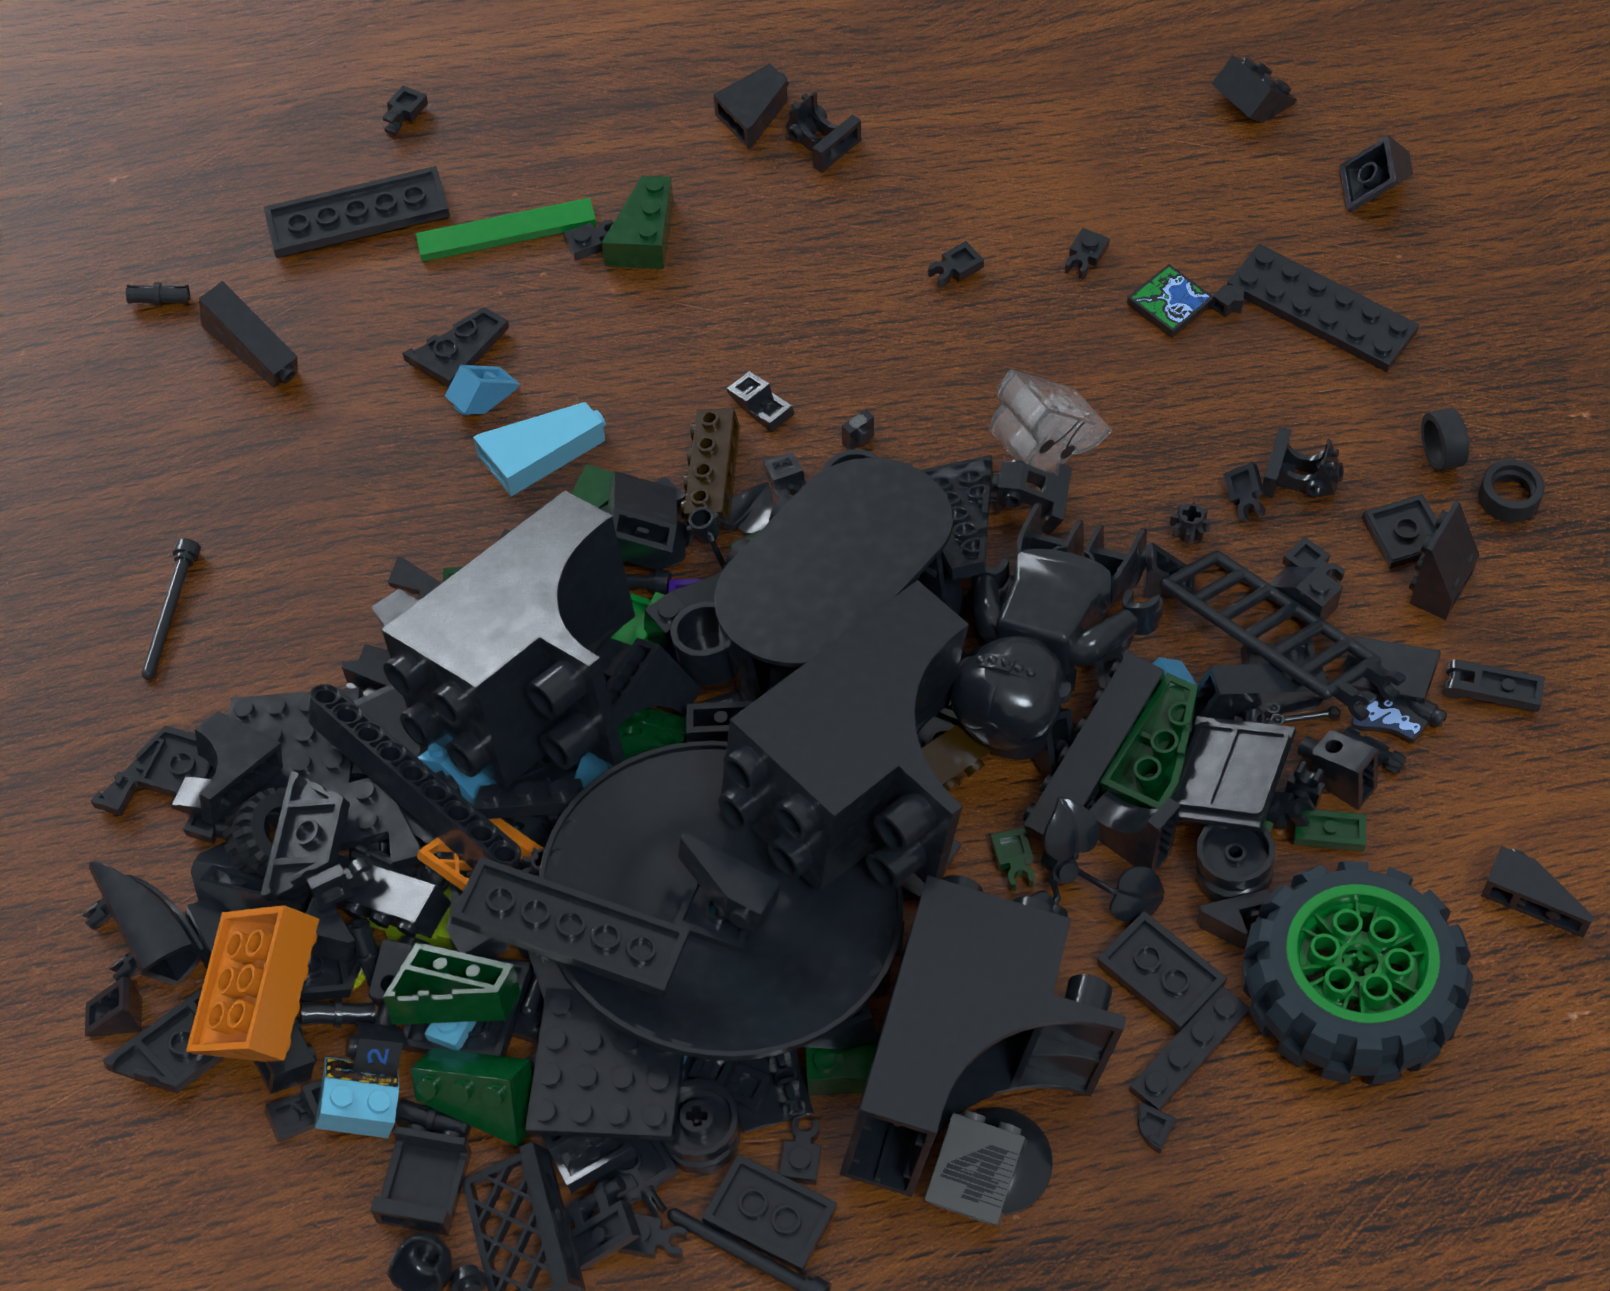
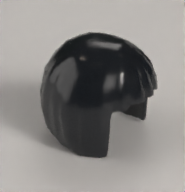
[387,1233,453,1291]

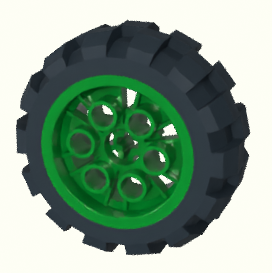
[1242,861,1473,1085]

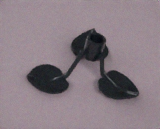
[664,482,774,576]
[1029,797,1165,922]

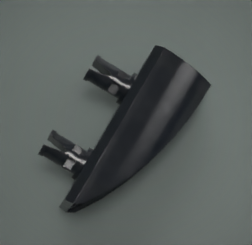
[81,861,205,985]

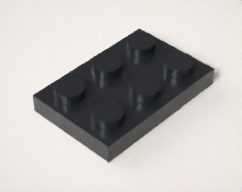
[1097,911,1227,1032]
[702,1154,838,1273]

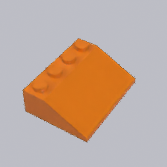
[186,905,319,1062]

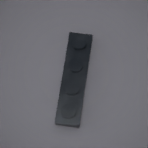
[1129,986,1250,1111]

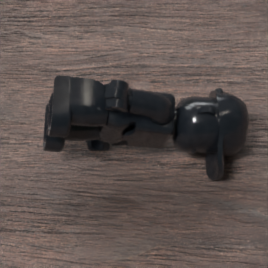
[950,503,1163,760]

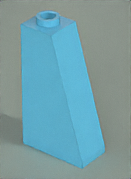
[473,402,606,497]

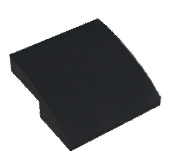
[541,1135,638,1193]

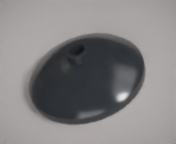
[974,1107,1053,1216]

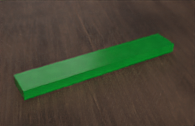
[416,198,597,262]

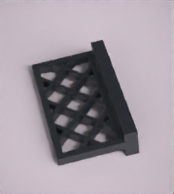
[462,1142,586,1291]

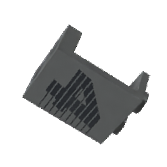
[925,1110,1027,1228]

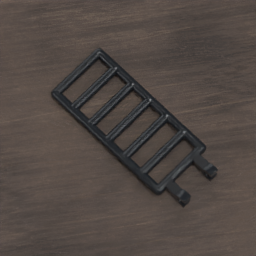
[1160,550,1407,722]

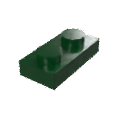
[1293,809,1366,851]

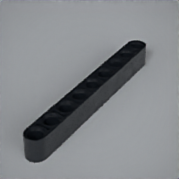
[308,684,522,870]

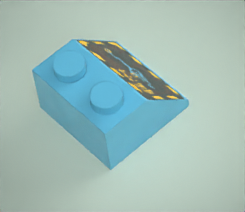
[315,1057,399,1138]

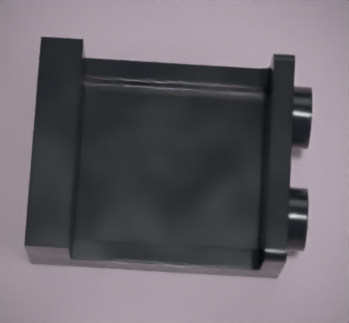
[370,1124,472,1236]

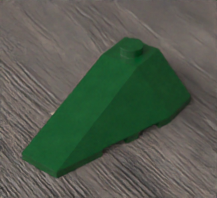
[1100,673,1198,809]
[806,1033,880,1096]

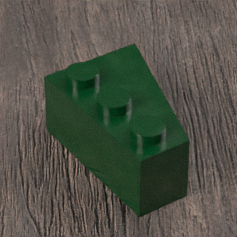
[602,176,674,269]
[383,942,521,1025]
[411,1047,532,1147]

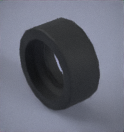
[1421,407,1469,471]
[1478,459,1545,522]

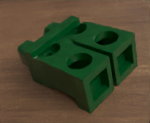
[618,708,687,760]

